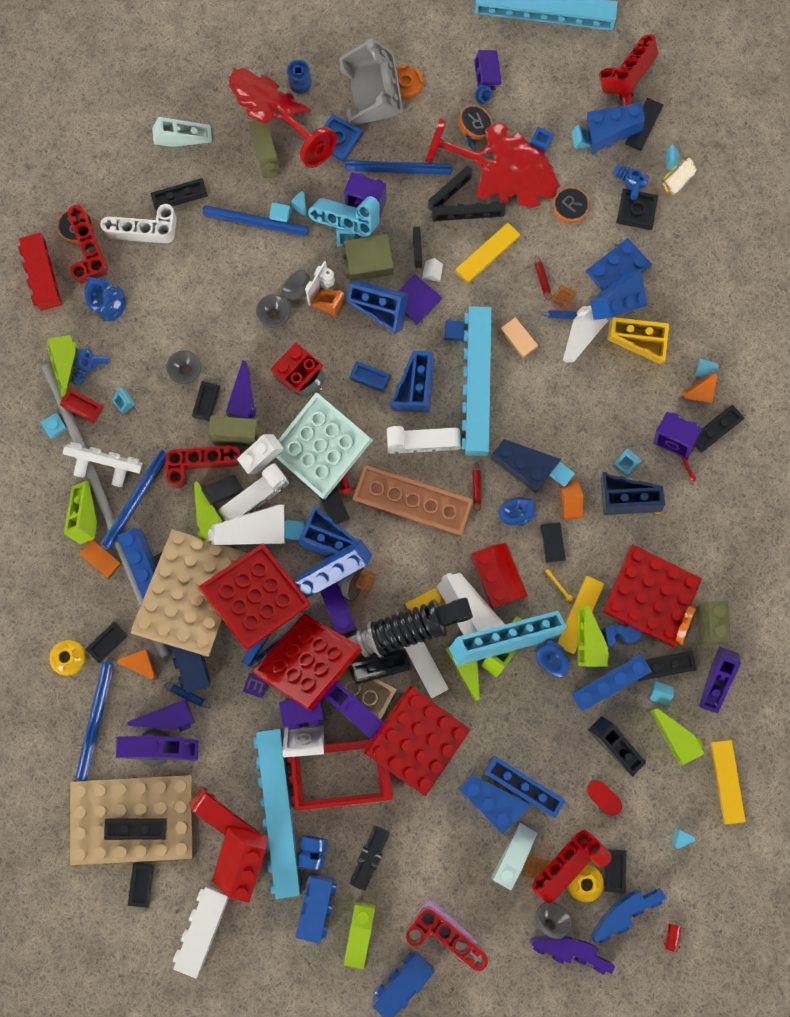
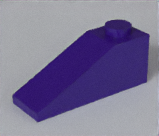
[226,360,257,419]
[320,582,357,636]
[699,647,741,714]
[127,700,195,732]

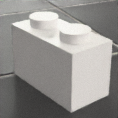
[237,434,284,474]

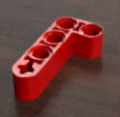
[599,34,658,95]
[68,205,108,283]
[166,446,242,488]
[189,786,262,836]
[532,830,612,903]
[406,906,488,971]

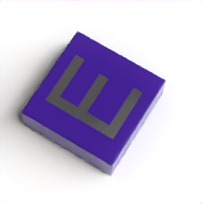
[243,673,267,698]

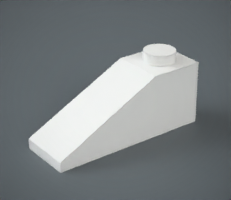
[563,306,608,363]

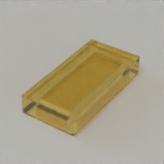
[661,157,698,195]

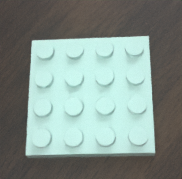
[276,392,373,499]

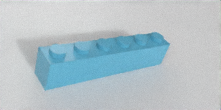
[449,611,567,666]

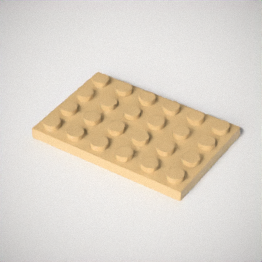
[131,530,246,657]
[70,775,193,865]

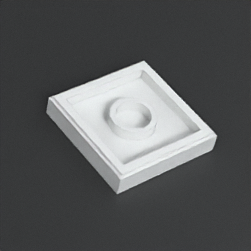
[282,725,325,757]

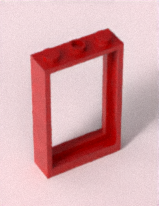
[287,740,393,811]

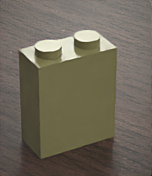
[248,120,280,178]
[341,234,394,282]
[208,416,263,447]
[696,601,731,645]

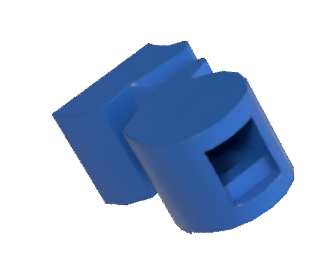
[601,624,642,648]

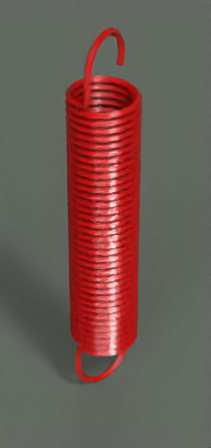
[534,256,552,300]
[472,463,481,511]

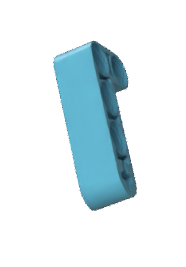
[308,196,380,237]

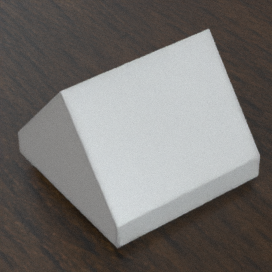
[422,258,443,282]

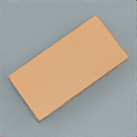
[500,317,538,358]

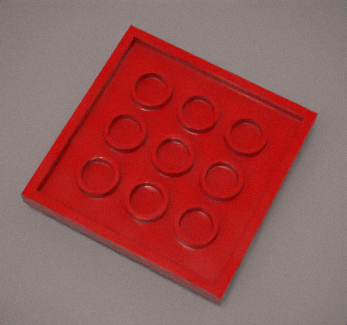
[198,543,311,651]
[602,544,702,648]
[252,613,362,711]
[363,685,471,797]

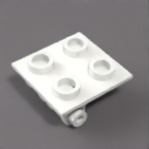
[305,261,335,306]

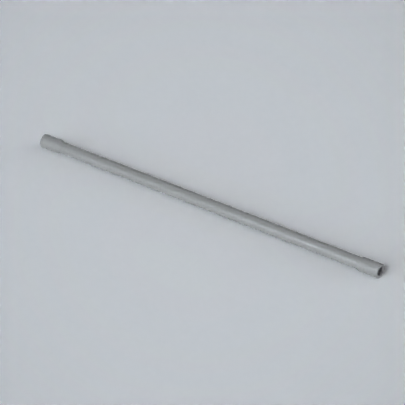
[42,363,171,658]

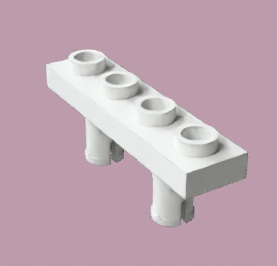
[63,442,143,487]

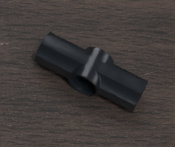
[350,825,390,891]

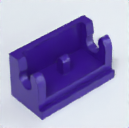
[474,50,501,90]

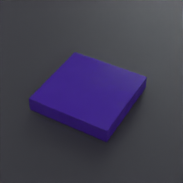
[399,274,442,325]

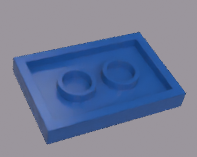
[586,238,652,291]

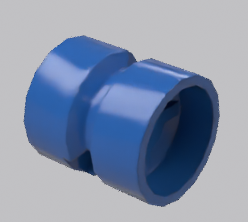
[287,60,312,94]
[297,836,328,870]

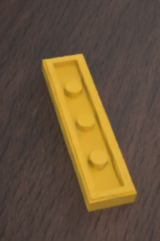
[455,222,521,283]
[557,576,604,655]
[710,740,746,824]

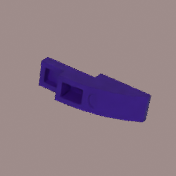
[323,681,383,739]
[115,736,198,761]
[530,936,615,975]

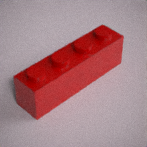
[18,232,62,311]

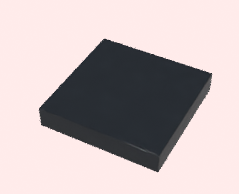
[616,188,659,230]

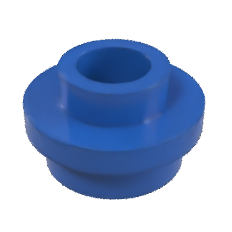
[475,85,492,104]

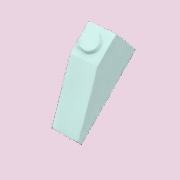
[152,117,212,147]
[491,823,537,890]

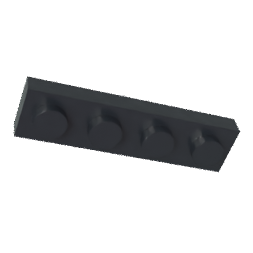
[432,201,506,222]

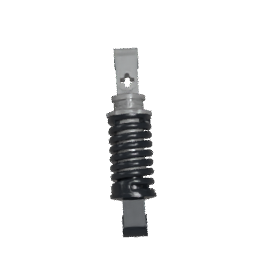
[347,598,473,658]

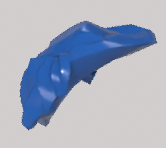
[84,276,108,312]
[100,283,126,321]
[498,497,537,526]
[534,639,570,677]

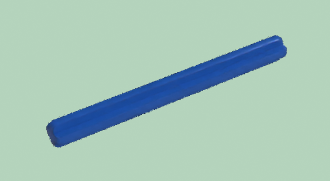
[345,160,452,175]
[202,205,309,237]
[101,450,167,550]
[75,662,114,781]

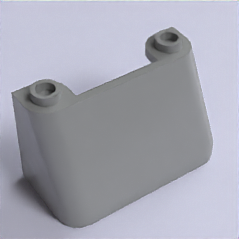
[339,38,403,126]

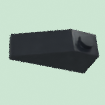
[588,716,646,777]

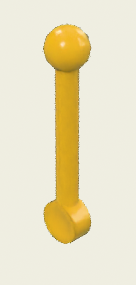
[544,569,573,602]

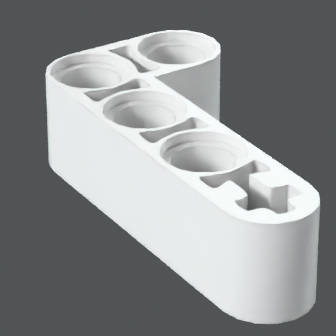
[100,204,177,243]
[387,426,461,454]
[217,463,289,521]

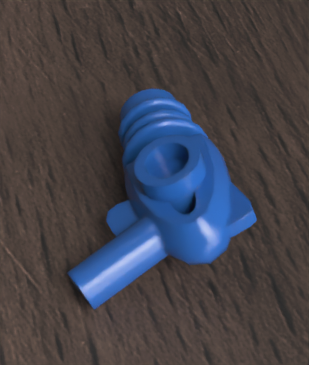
[613,164,649,200]
[71,348,109,385]

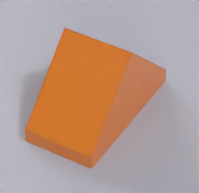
[311,289,345,318]
[680,372,718,403]
[559,480,583,520]
[117,649,158,680]

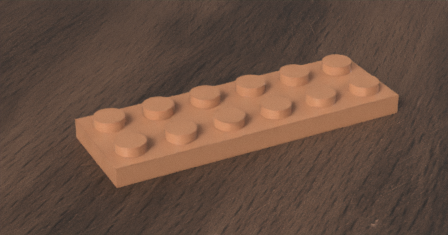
[352,464,473,537]

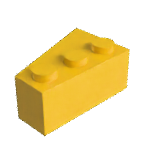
[607,317,669,364]

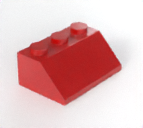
[470,543,528,610]
[212,826,268,903]

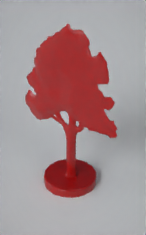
[228,68,338,168]
[425,118,560,208]

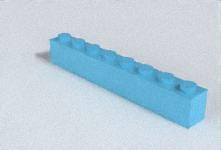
[474,0,618,30]
[461,306,491,456]
[253,729,301,899]

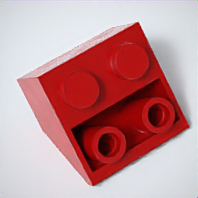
[270,342,323,393]

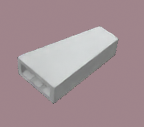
[208,505,284,545]
[436,573,505,635]

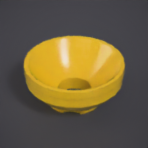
[49,640,86,676]
[567,864,604,902]

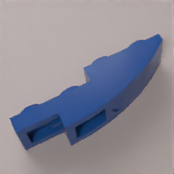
[591,888,666,943]

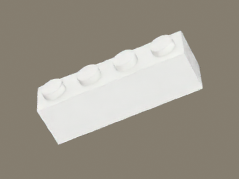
[173,885,229,979]

